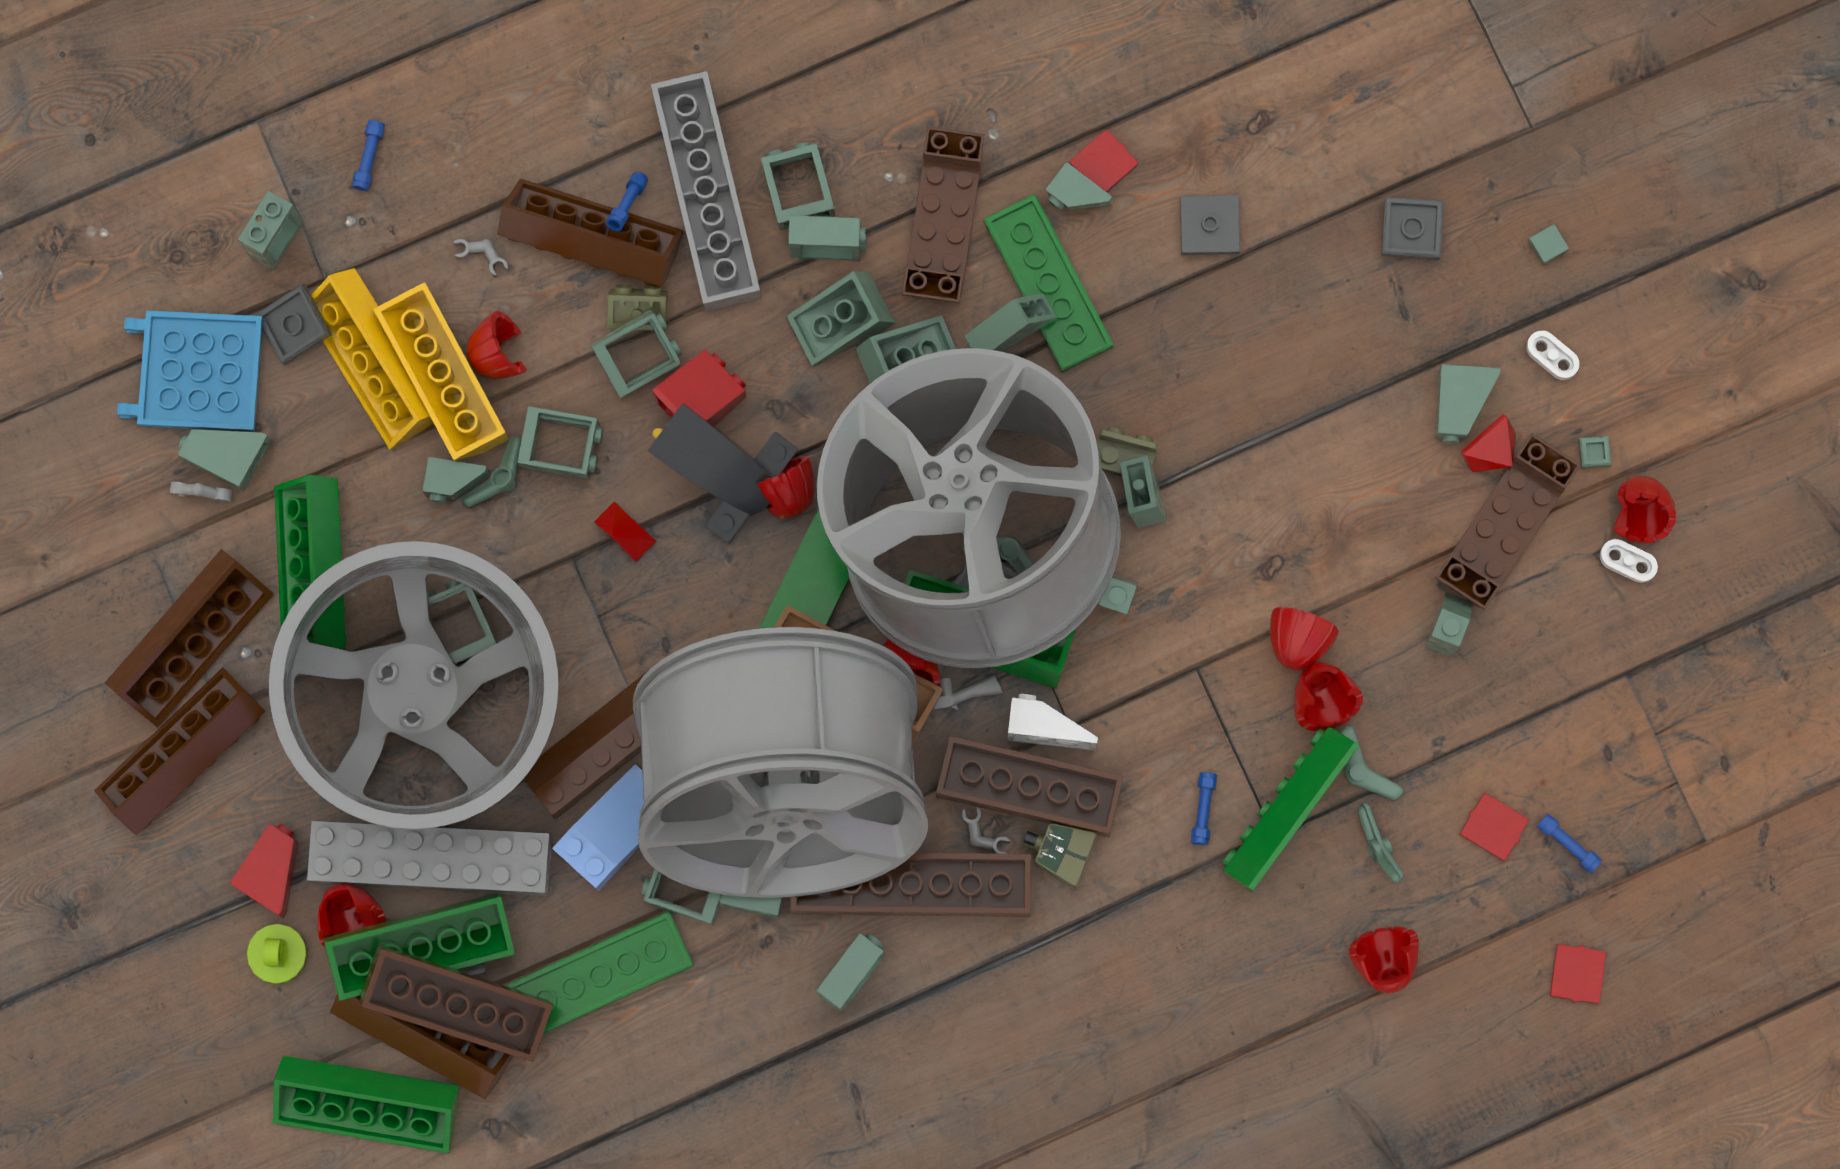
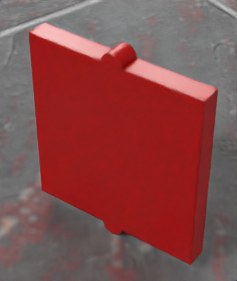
[1069,129,1138,192]
[1459,793,1530,861]
[1550,944,1606,1004]

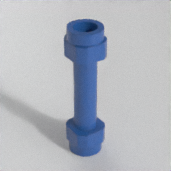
[352,120,385,191]
[606,172,648,232]
[1191,772,1217,845]
[1536,814,1603,874]

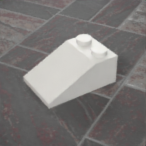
[1008,694,1098,751]

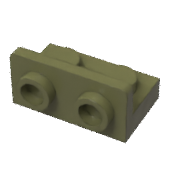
[607,285,668,331]
[1097,427,1158,476]

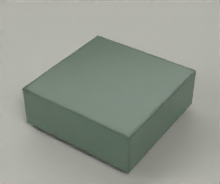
[1528,224,1569,265]
[1578,436,1612,469]

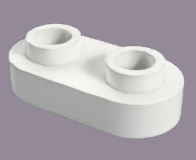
[1526,331,1579,380]
[1600,539,1658,583]

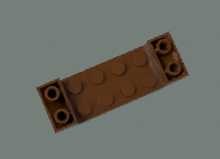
[902,126,985,304]
[1435,433,1581,611]

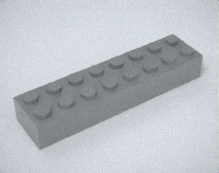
[651,71,762,312]
[307,821,553,896]

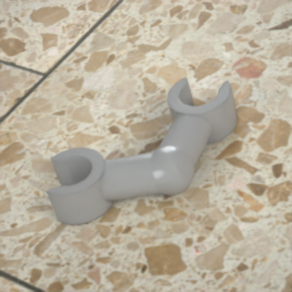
[453,239,509,278]
[169,482,232,503]
[962,807,1010,854]

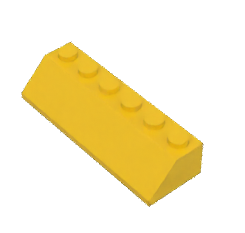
[311,268,433,450]
[373,282,509,461]

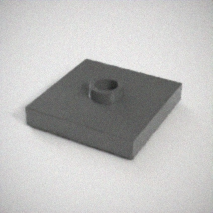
[1180,195,1240,255]
[1381,197,1443,260]
[256,284,332,364]

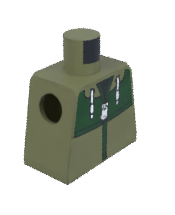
[1022,823,1097,889]

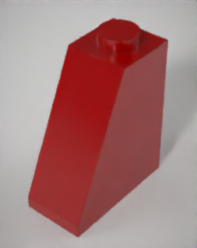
[229,823,299,918]

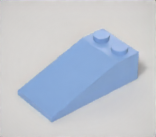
[552,764,644,891]

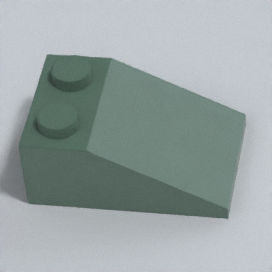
[787,271,895,366]
[855,315,956,384]

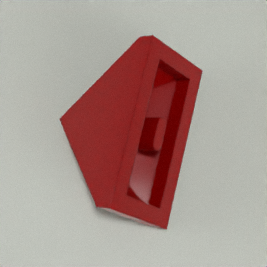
[1460,414,1516,472]
[594,501,656,562]

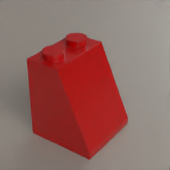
[652,350,747,426]

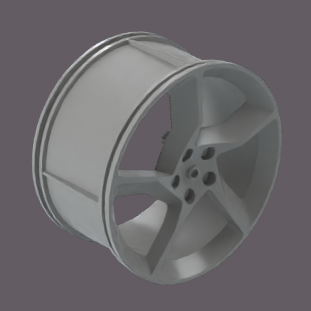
[817,348,1121,668]
[269,541,559,829]
[633,627,928,898]

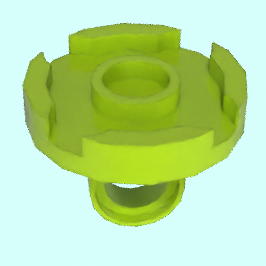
[247,924,308,984]

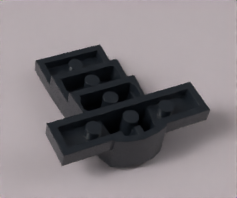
[648,403,799,543]

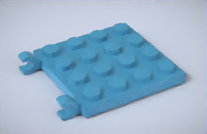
[117,310,263,432]

